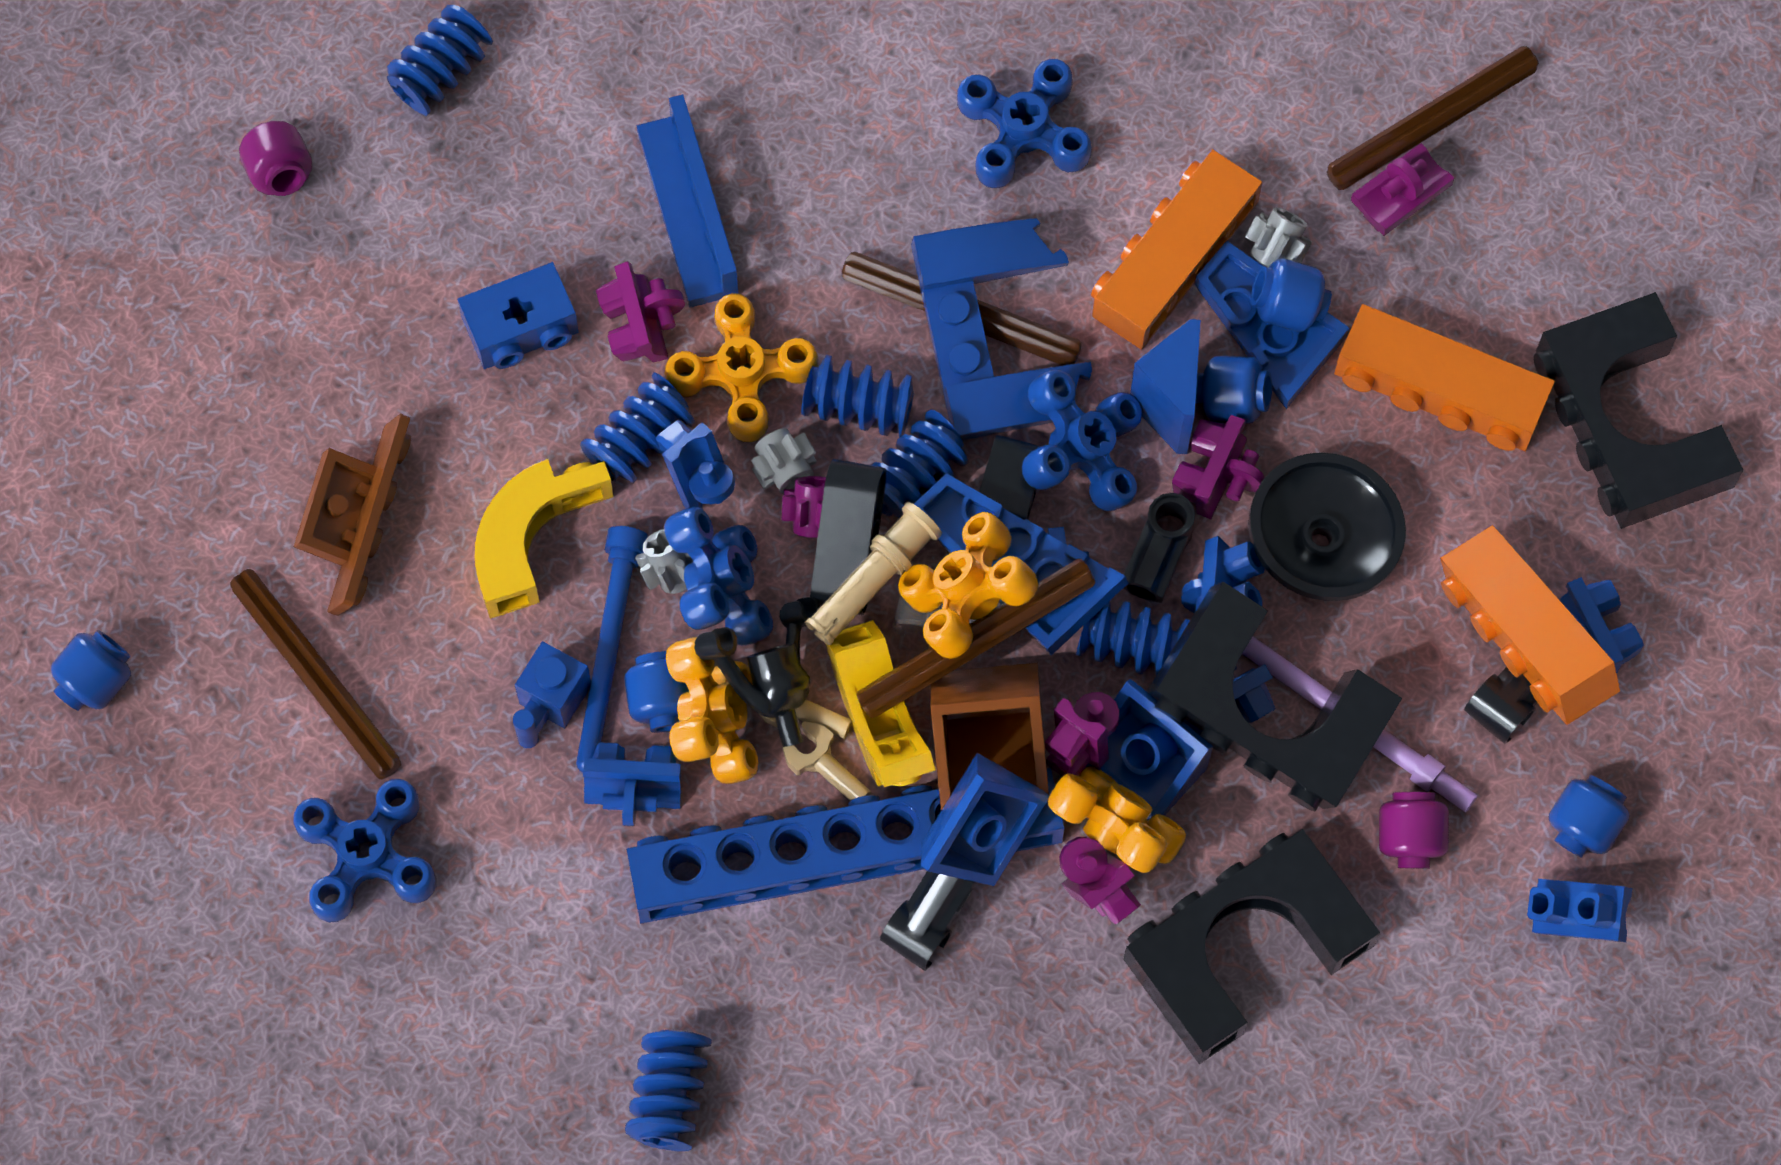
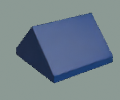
[1130,319,1201,454]
[1084,679,1213,820]
[921,753,1049,886]

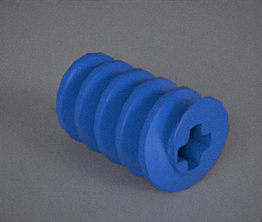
[387,5,493,117]
[801,355,914,437]
[580,372,695,483]
[871,409,969,518]
[1076,601,1190,675]
[625,1030,712,1152]

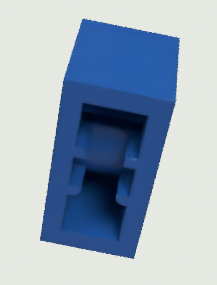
[457,262,579,370]

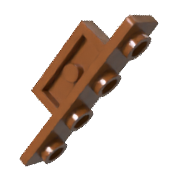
[293,414,411,616]

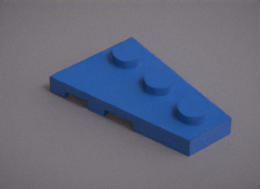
[1195,241,1350,409]

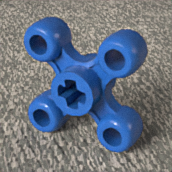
[957,59,1092,188]
[1022,370,1142,511]
[664,507,773,646]
[293,779,436,923]

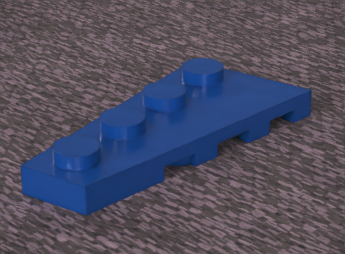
[914,473,1129,656]

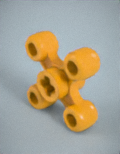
[664,293,818,442]
[898,512,1038,659]
[666,637,758,784]
[1048,766,1186,873]

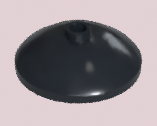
[1248,453,1406,601]

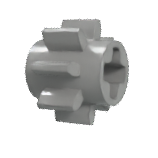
[1245,207,1312,267]
[751,428,817,493]
[635,529,693,594]

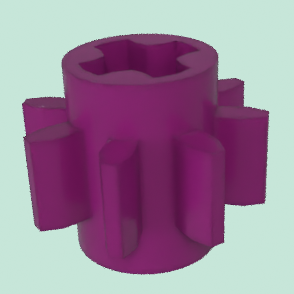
[781,476,826,538]

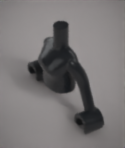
[694,597,820,747]

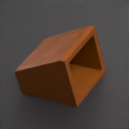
[930,663,1049,810]

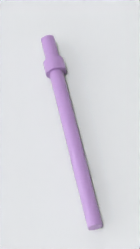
[1242,636,1478,813]

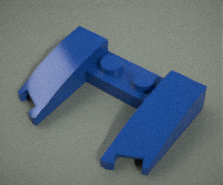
[911,218,1092,441]

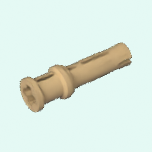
[805,502,942,645]

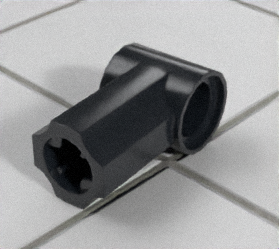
[1123,493,1195,603]
[1464,667,1537,744]
[880,871,977,971]

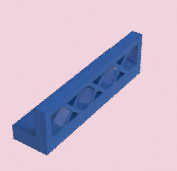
[636,94,738,308]

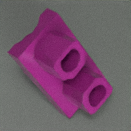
[1351,143,1455,236]
[596,261,685,362]
[1172,415,1265,520]
[1044,692,1119,777]
[1059,836,1141,925]

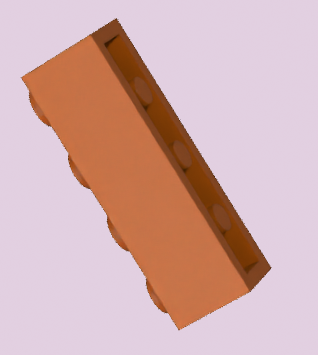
[1091,149,1262,350]
[1334,304,1555,452]
[1440,525,1620,725]

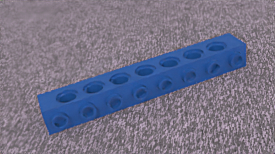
[626,768,1065,924]

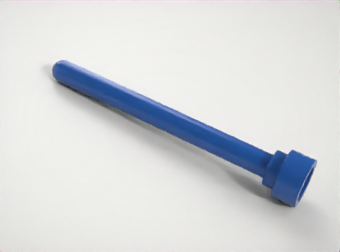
[576,526,649,773]

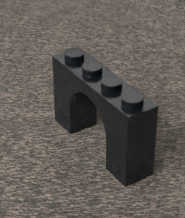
[1534,292,1743,529]
[1147,582,1402,812]
[1123,829,1380,1064]

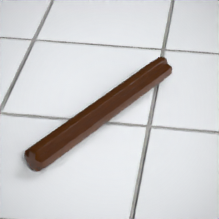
[1326,46,1539,190]
[842,252,1082,366]
[856,559,1095,718]
[230,569,401,780]

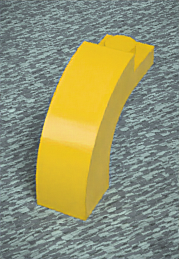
[475,459,614,619]
[825,620,936,787]

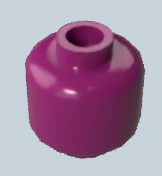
[239,121,312,196]
[1379,792,1449,869]

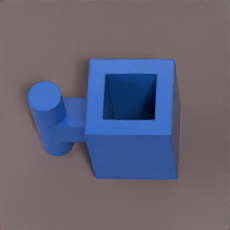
[513,641,591,748]

